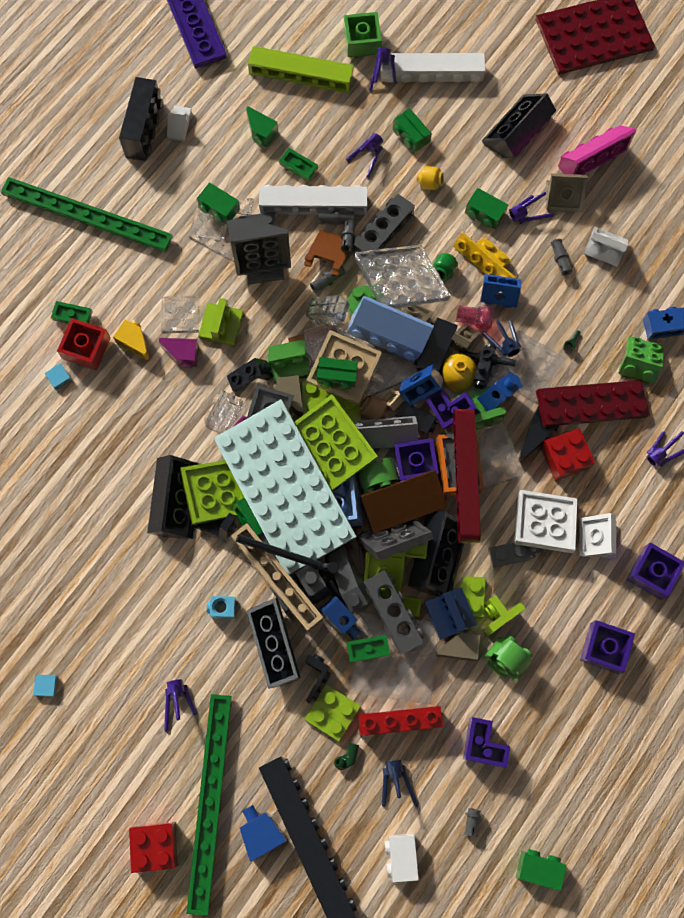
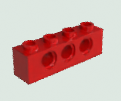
[358,706,443,736]

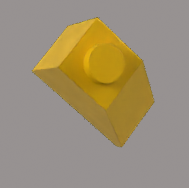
[113,319,150,361]

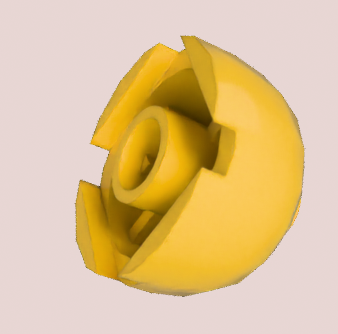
[440,354,477,392]

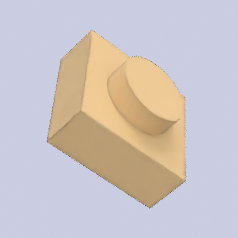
[382,389,404,411]

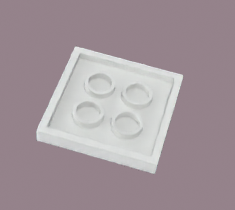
[515,490,577,553]

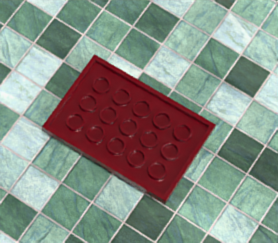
[535,0,655,75]

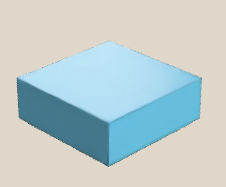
[45,363,71,390]
[33,675,57,697]

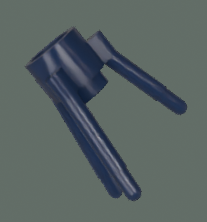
[481,320,521,357]
[382,760,418,807]

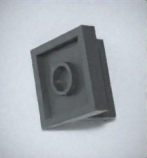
[247,385,294,418]

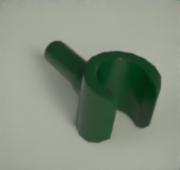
[563,330,581,353]

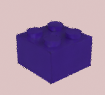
[394,438,440,482]
[626,542,684,600]
[580,620,635,674]

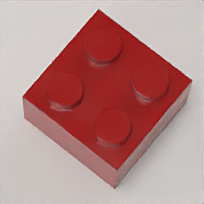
[57,318,111,371]
[540,428,595,481]
[129,822,178,873]

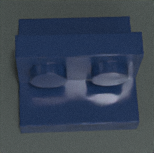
[424,587,477,640]

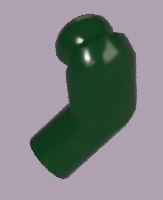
[334,743,359,770]

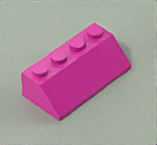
[558,125,636,175]

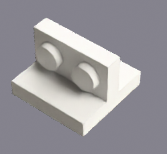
[584,227,628,266]
[579,513,616,559]

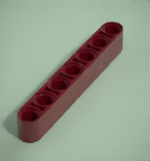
[453,409,481,543]

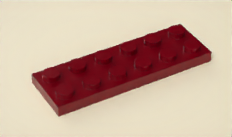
[535,380,650,427]

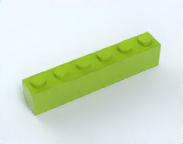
[248,46,354,93]

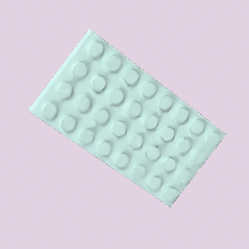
[214,399,357,575]

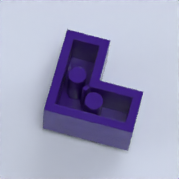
[425,389,481,433]
[463,717,510,768]

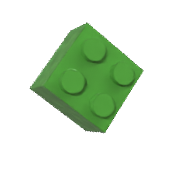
[343,12,382,57]

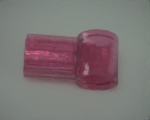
[456,305,494,329]

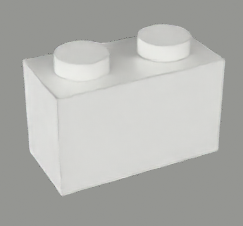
[385,833,418,882]

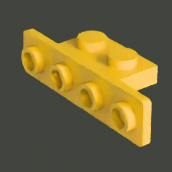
[453,232,516,279]

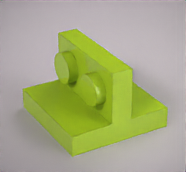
[198,298,244,346]
[483,595,526,637]

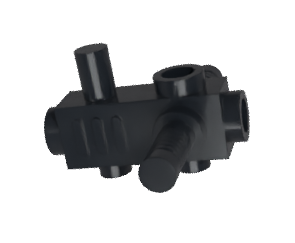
[460,344,516,389]

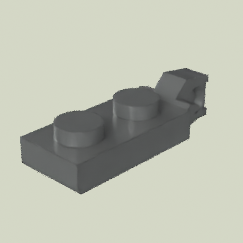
[488,542,545,568]

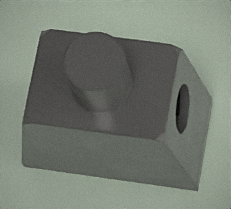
[295,566,330,605]

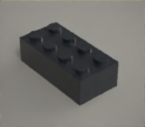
[119,77,163,161]

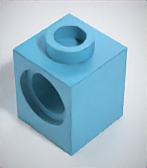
[207,596,237,619]

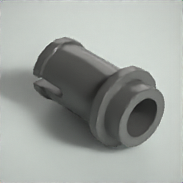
[464,808,482,837]

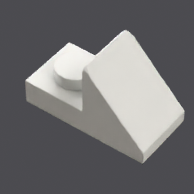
[167,106,192,142]

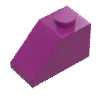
[159,338,199,369]

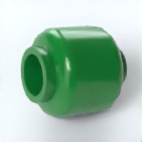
[432,253,458,280]

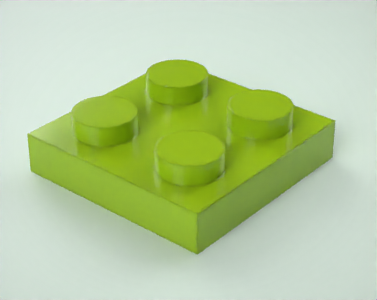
[304,684,360,742]

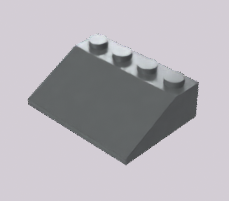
[227,218,291,276]

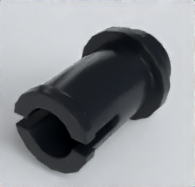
[325,577,344,602]

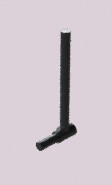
[235,534,339,577]

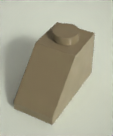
[273,375,303,417]
[436,630,480,661]

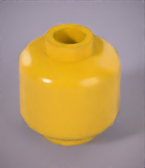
[417,166,444,190]

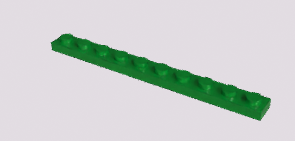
[1,177,173,253]
[186,694,232,916]

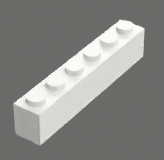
[380,53,485,83]
[259,185,367,215]

